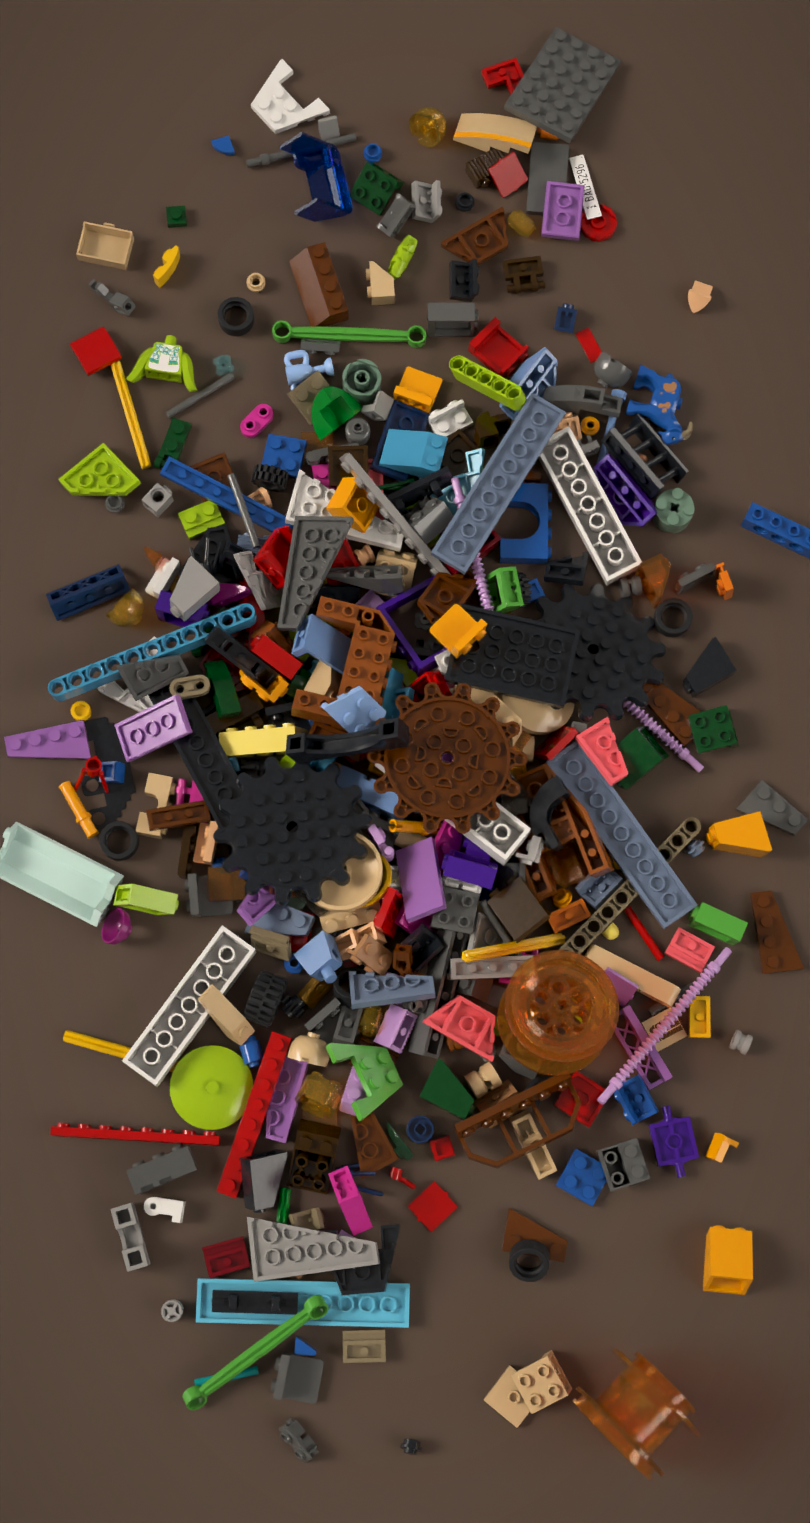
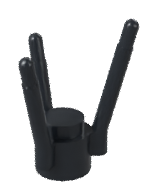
[189,537,223,578]

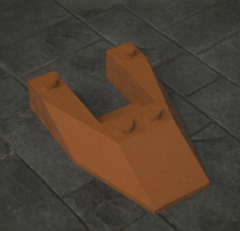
[510,763,614,901]

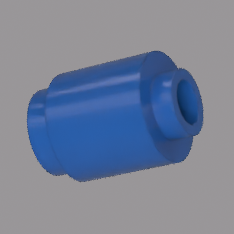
[239,1036,264,1068]

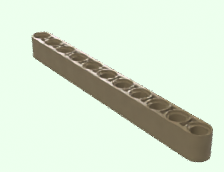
[541,817,701,981]

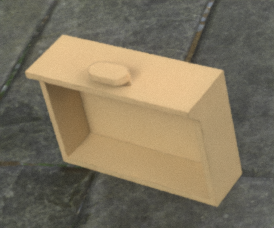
[76,222,134,270]

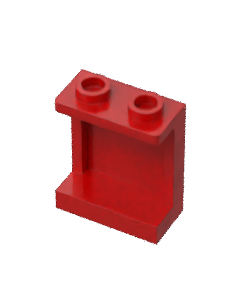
[468,317,529,378]
[253,525,293,589]

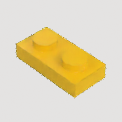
[689,996,711,1038]

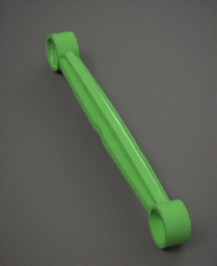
[272,321,426,348]
[182,1295,329,1411]

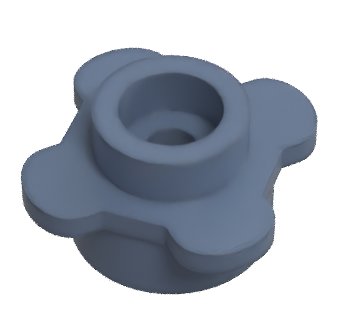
[684,839,705,857]

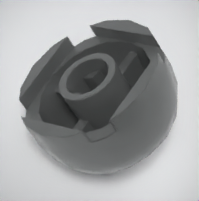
[594,352,633,389]

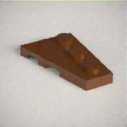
[350,1111,398,1179]

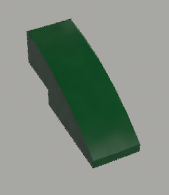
[204,660,241,719]

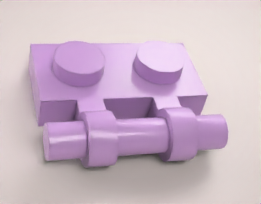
[367,824,394,862]

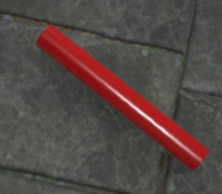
[624,906,664,961]

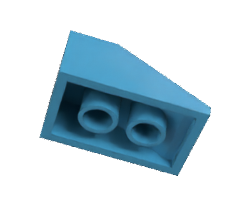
[379,429,448,478]

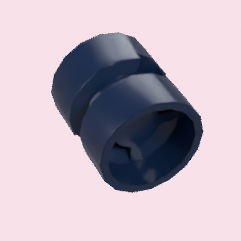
[406,1116,434,1143]

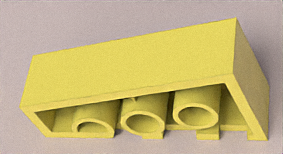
[219,723,309,758]

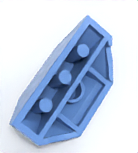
[499,347,558,420]

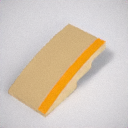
[453,113,537,154]

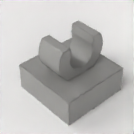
[577,435,600,458]

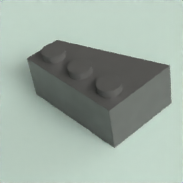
[126,1144,198,1195]

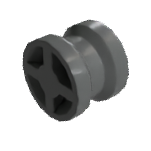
[402,999,428,1014]

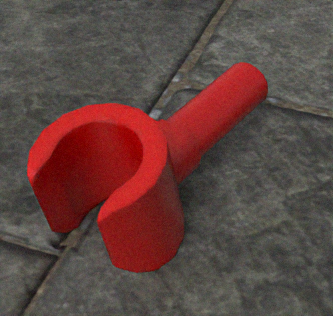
[389,1167,416,1189]

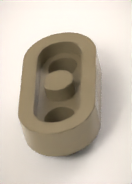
[169,675,211,700]

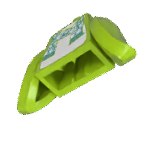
[126,335,197,392]

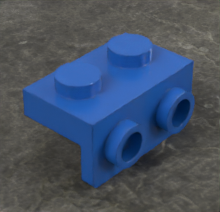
[614,1074,659,1125]

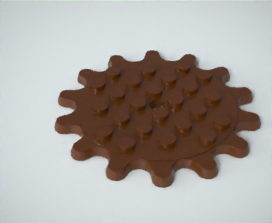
[367,682,527,834]

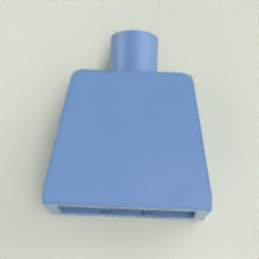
[294,930,343,984]

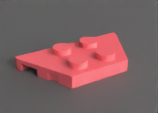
[422,995,495,1062]

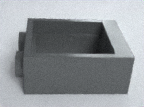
[427,302,478,337]

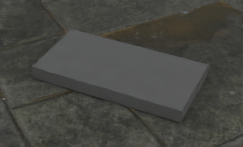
[526,142,569,215]

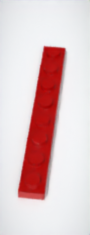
[216,1031,293,1199]
[50,1123,221,1146]

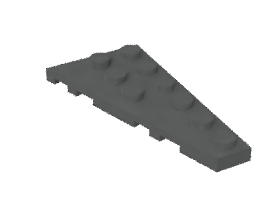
[277,516,354,631]

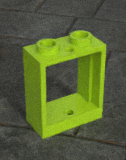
[113,884,179,916]

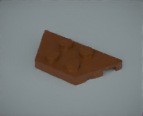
[441,206,508,266]
[417,572,478,625]

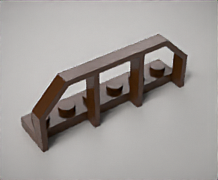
[454,1070,581,1169]

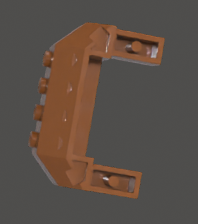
[291,596,397,731]

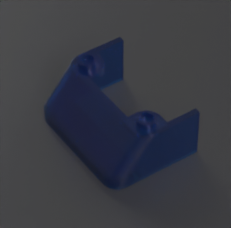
[280,132,353,222]

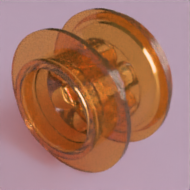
[497,950,619,1076]
[572,1347,701,1481]

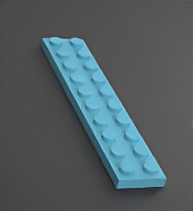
[196,1278,410,1328]

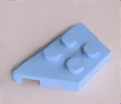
[321,686,387,733]

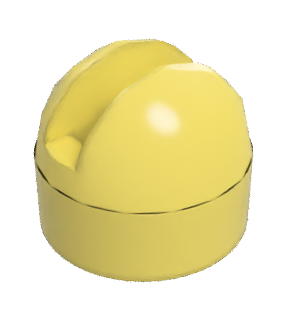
[601,922,619,940]

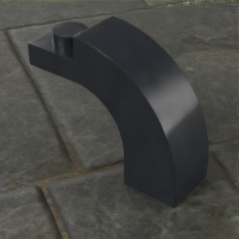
[530,775,571,851]

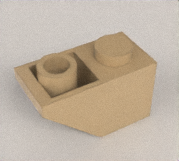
[366,261,395,305]

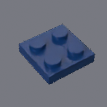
[262,434,307,479]
[555,1148,606,1207]

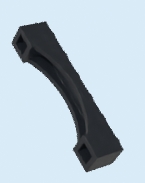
[286,717,409,763]

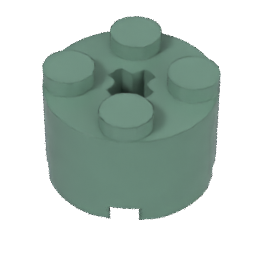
[342,359,381,405]
[652,488,695,534]

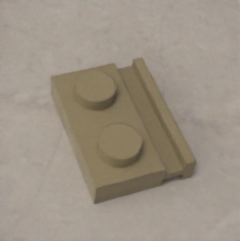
[249,926,293,961]
[343,1329,386,1363]

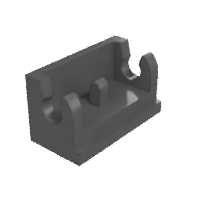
[376,193,416,238]

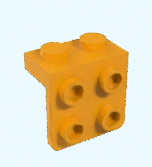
[429,604,487,658]
[239,670,289,703]

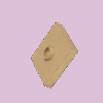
[483,1365,530,1428]

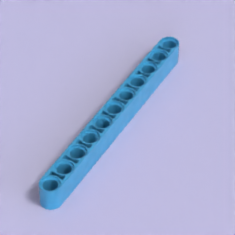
[48,603,257,702]

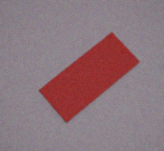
[575,328,602,363]

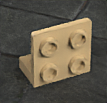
[511,1350,572,1414]

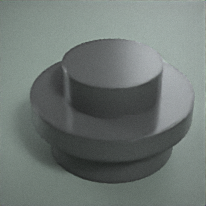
[105,496,125,513]

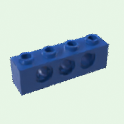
[741,502,810,559]

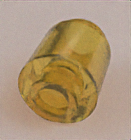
[508,209,536,238]
[358,1006,383,1037]

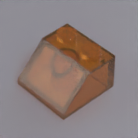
[635,553,671,608]

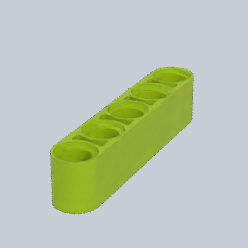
[449,355,527,411]

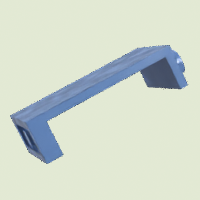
[291,614,352,675]

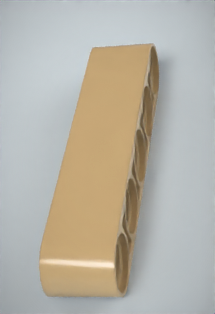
[581,944,681,1008]

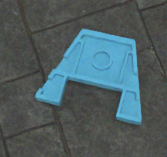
[418,448,485,515]

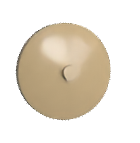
[498,694,574,735]
[315,833,383,912]

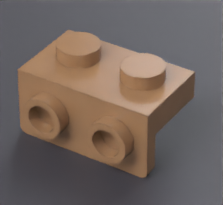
[346,933,393,976]

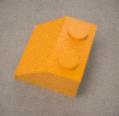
[326,477,379,533]

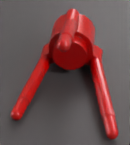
[74,755,109,793]

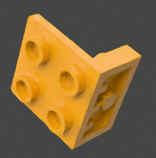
[393,366,443,413]

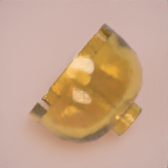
[409,107,447,147]
[105,588,144,627]

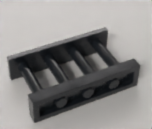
[601,413,689,500]

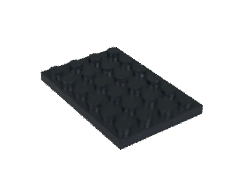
[444,604,580,709]

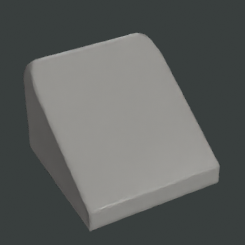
[318,115,340,141]

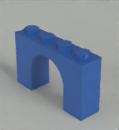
[499,483,552,565]

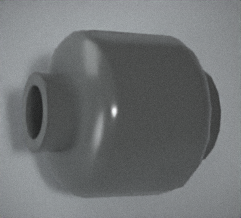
[345,418,370,445]

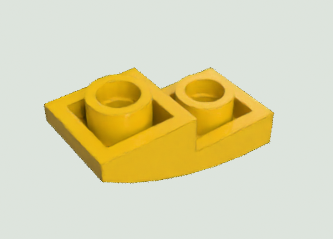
[153,245,180,288]

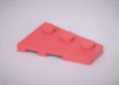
[575,716,628,786]

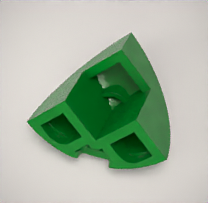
[311,386,362,441]

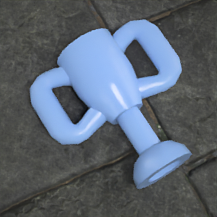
[284,350,334,390]

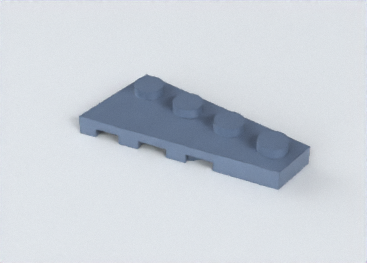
[349,971,436,1009]

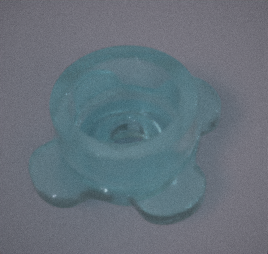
[213,354,235,376]

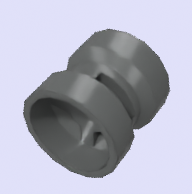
[618,575,642,598]

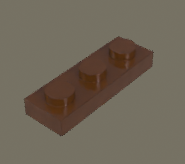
[146,800,211,831]

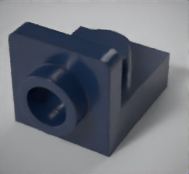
[554,303,577,333]

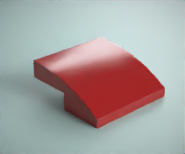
[70,326,122,376]

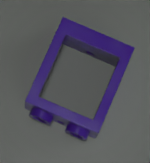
[155,590,210,627]
[441,849,498,889]

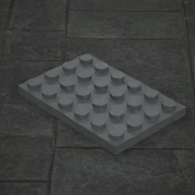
[504,27,621,143]

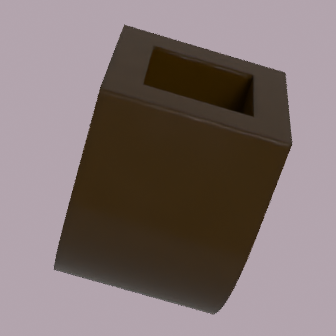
[474,411,511,450]

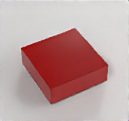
[429,1135,455,1161]

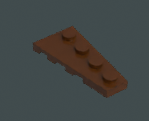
[643,683,701,747]
[750,891,804,974]

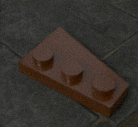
[502,1208,568,1262]

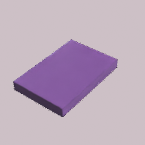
[541,181,585,241]

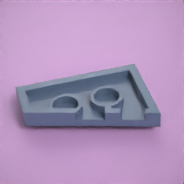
[244,904,316,937]

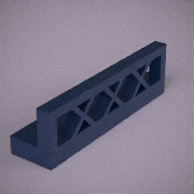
[46,564,131,621]

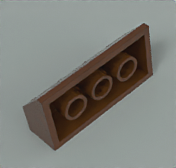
[289,242,349,327]

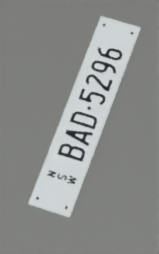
[569,155,602,220]

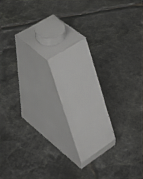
[170,556,220,621]

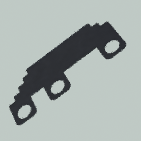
[81,717,136,829]

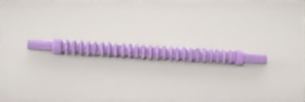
[451,477,495,611]
[623,701,704,773]
[597,947,732,1105]

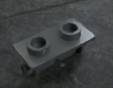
[278,1417,319,1463]

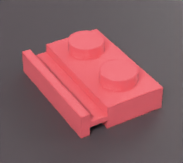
[664,927,715,973]

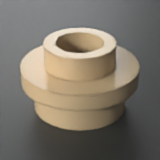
[246,273,266,292]

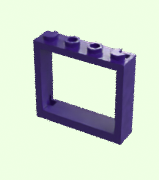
[376,575,447,677]

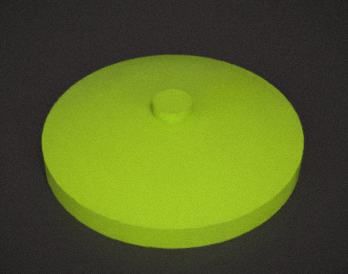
[170,1045,253,1130]

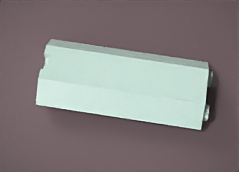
[0,821,124,927]

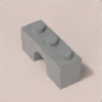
[110,1202,150,1272]

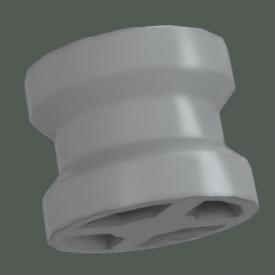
[729,1029,753,1055]
[161,1299,184,1322]

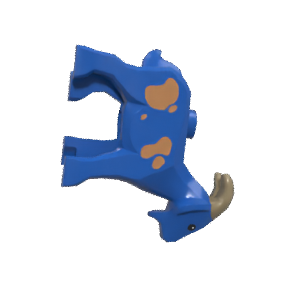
[625,365,693,446]

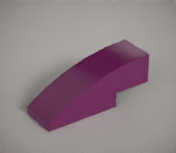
[206,583,253,608]

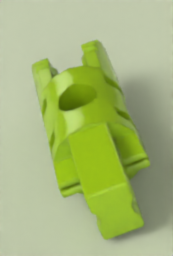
[387,235,418,280]

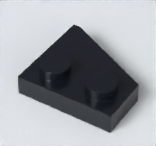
[544,552,589,586]

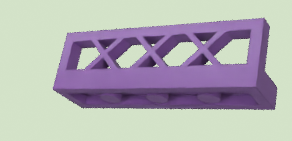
[606,1005,673,1090]

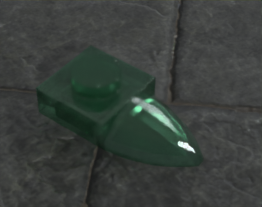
[386,1123,414,1161]

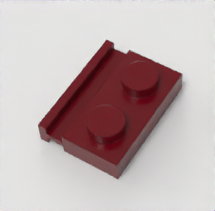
[202,1236,251,1278]

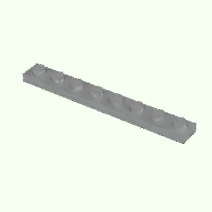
[339,453,451,576]

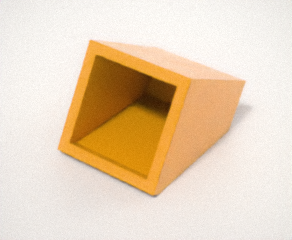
[705,811,772,857]
[703,1225,753,1295]

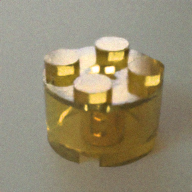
[295,1071,343,1119]

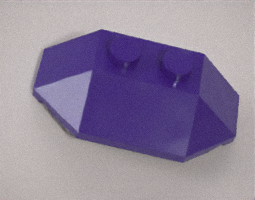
[594,454,657,526]

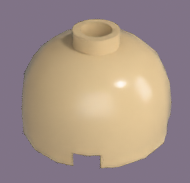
[287,1032,329,1067]

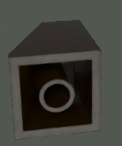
[487,875,551,943]

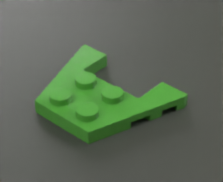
[326,1043,403,1121]

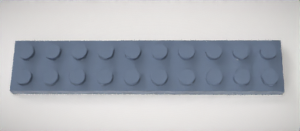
[431,392,566,575]
[546,742,698,929]

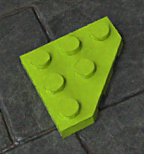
[58,443,141,496]

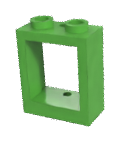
[477,566,524,613]
[687,902,748,946]

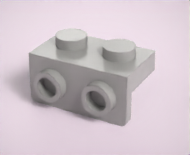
[411,180,442,223]

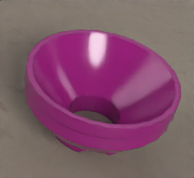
[101,908,132,945]

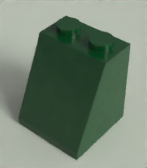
[617,726,669,790]
[419,1058,476,1120]

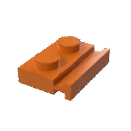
[715,562,734,600]

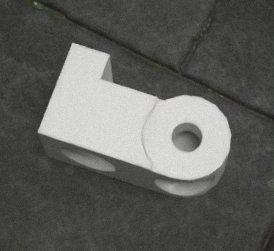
[144,1197,186,1223]

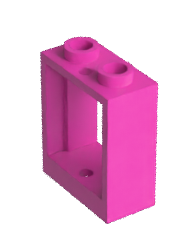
[328,1165,373,1236]

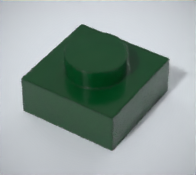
[166,206,187,228]

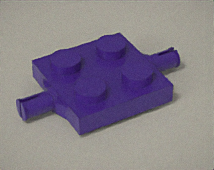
[648,1105,699,1178]

